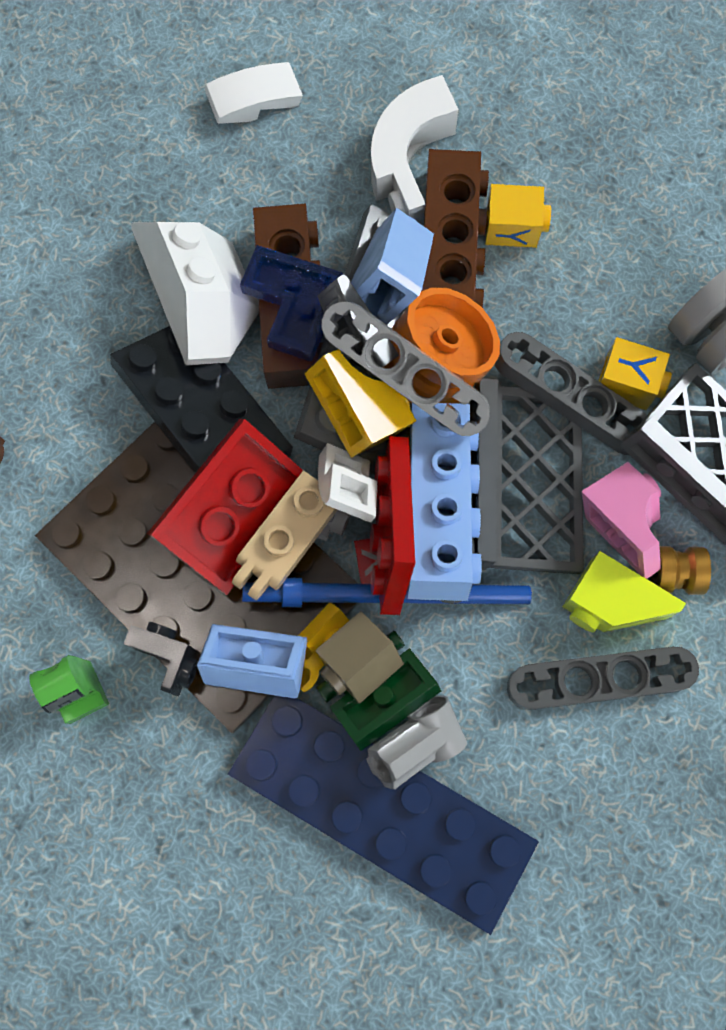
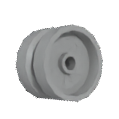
[668,268,726,376]

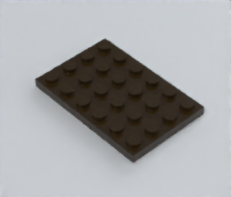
[35,422,359,734]

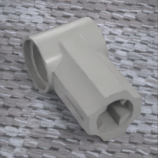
[366,695,467,789]

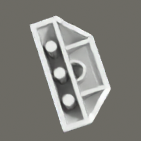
[131,222,260,365]

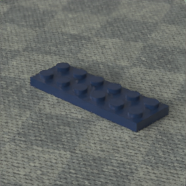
[228,695,539,935]

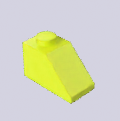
[562,551,686,633]

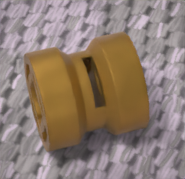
[650,546,711,595]

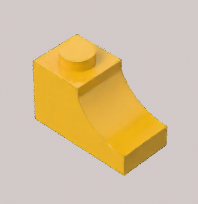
[305,349,417,458]

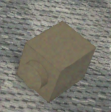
[315,611,404,704]

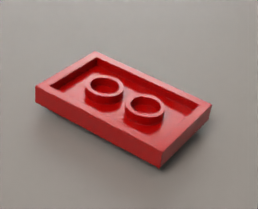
[147,419,303,595]
[370,436,416,615]

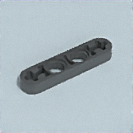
[494,332,647,455]
[507,646,699,710]

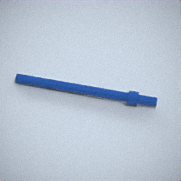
[242,578,532,607]

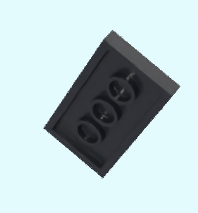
[110,326,293,473]

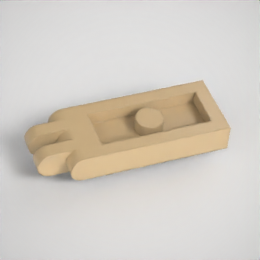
[232,470,337,601]

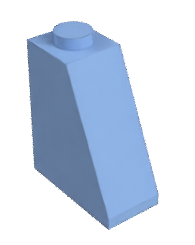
[351,208,434,325]

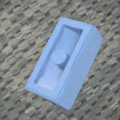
[197,624,307,698]

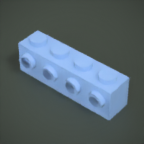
[408,402,482,601]

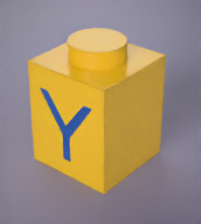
[485,184,551,248]
[599,337,672,410]

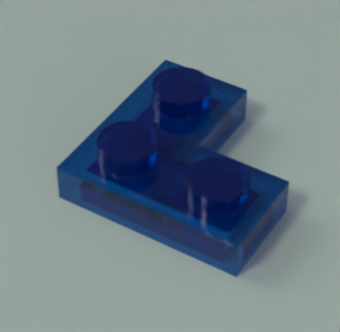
[240,245,344,362]

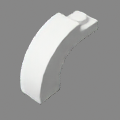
[371,75,458,226]

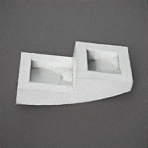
[205,62,303,124]
[318,443,377,523]

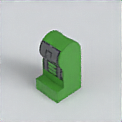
[29,655,109,724]

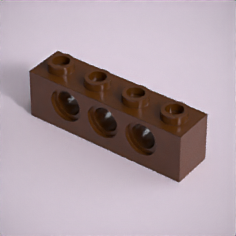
[421,149,489,308]
[253,203,324,389]

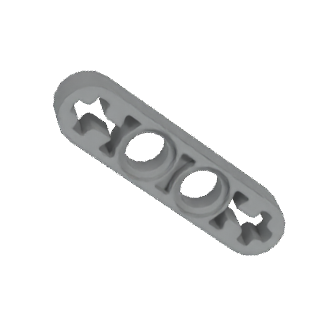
[322,302,490,436]

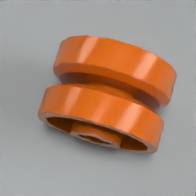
[382,287,500,404]

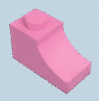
[581,462,661,579]

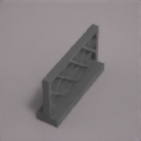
[619,363,726,545]
[468,378,584,574]

